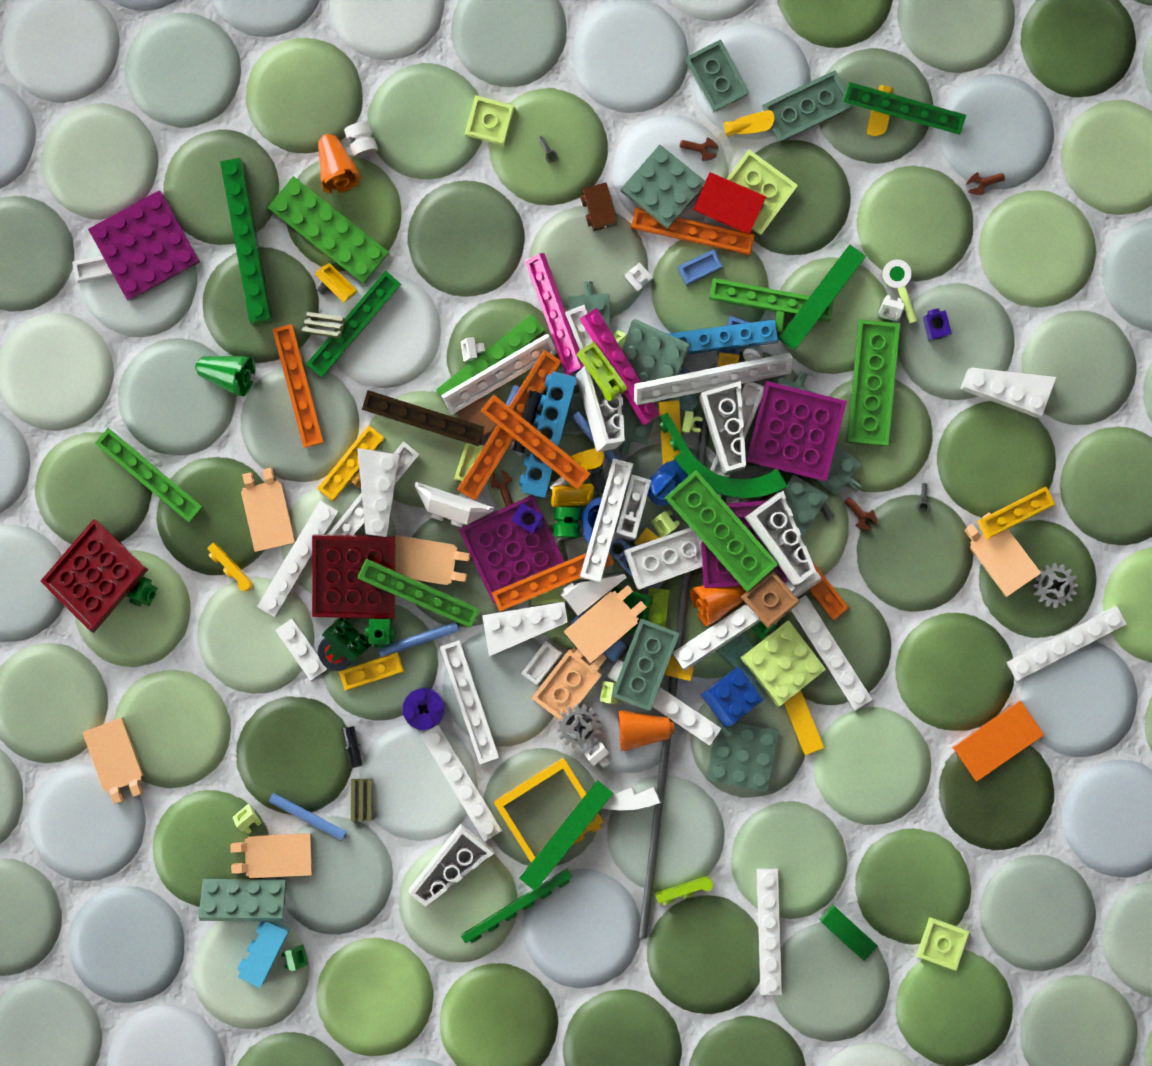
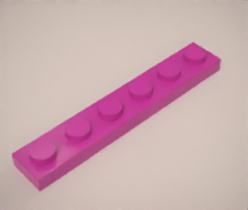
[525,253,584,375]
[579,308,660,425]

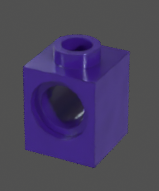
[923,308,952,341]
[511,503,545,534]

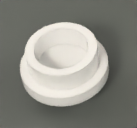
[743,346,763,361]

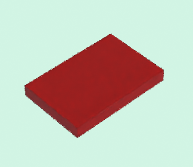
[693,172,766,235]

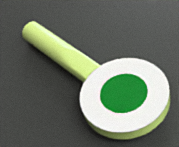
[882,259,917,324]

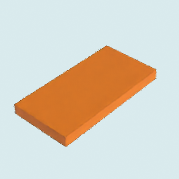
[952,700,1044,782]

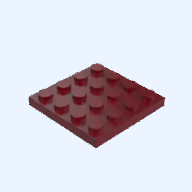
[40,519,149,633]
[312,534,396,619]

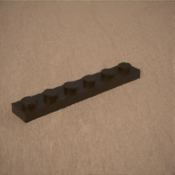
[362,390,485,446]

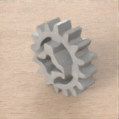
[1031,563,1078,608]
[556,703,602,749]

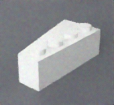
[575,366,625,452]
[960,367,1056,418]
[699,381,746,475]
[357,448,399,537]
[745,491,816,585]
[482,602,568,656]
[409,824,494,907]

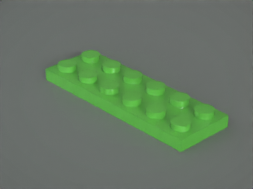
[268,176,389,284]
[847,319,900,446]
[664,470,778,592]

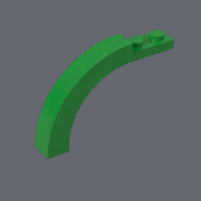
[658,412,788,498]

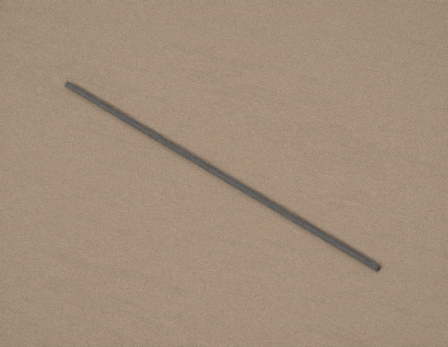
[639,411,709,938]

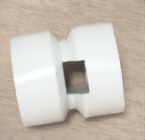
[344,121,378,159]

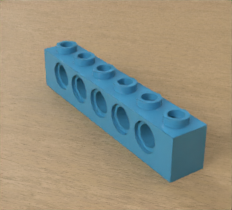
[667,320,778,355]
[519,371,577,498]

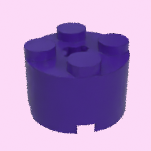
[403,688,445,730]

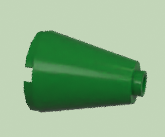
[195,356,256,397]

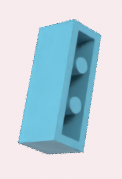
[237,921,291,988]

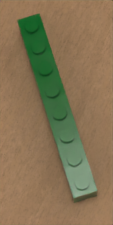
[220,158,273,326]

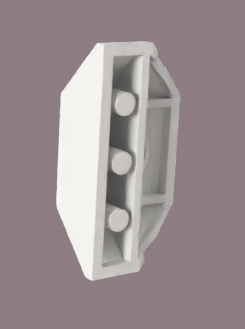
[414,482,495,528]

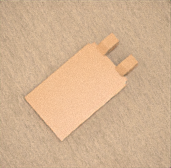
[241,468,296,552]
[965,512,1041,598]
[394,535,471,585]
[564,585,646,663]
[532,648,607,719]
[82,718,144,804]
[231,833,312,878]

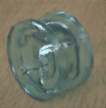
[679,394,698,412]

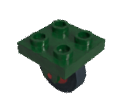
[318,618,372,671]

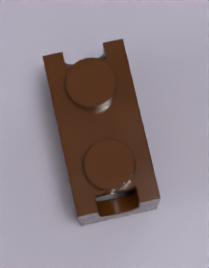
[580,182,617,232]

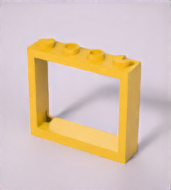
[494,757,604,863]

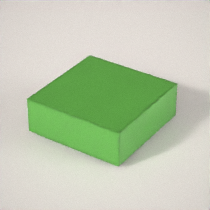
[775,311,785,335]

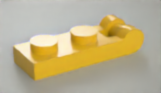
[207,543,253,591]

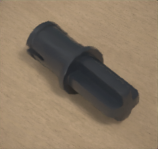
[588,467,606,494]
[342,726,362,768]

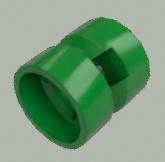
[553,507,580,537]

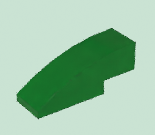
[819,904,878,961]

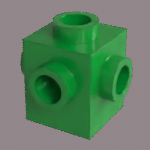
[126,576,158,607]
[365,618,396,648]

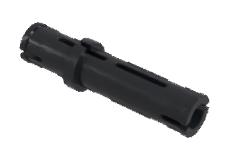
[512,390,542,454]

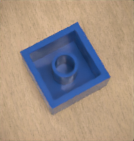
[700,667,764,728]

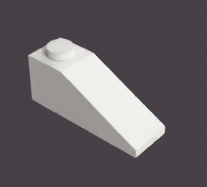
[613,474,651,542]
[560,572,627,615]

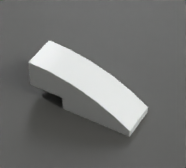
[602,787,662,811]

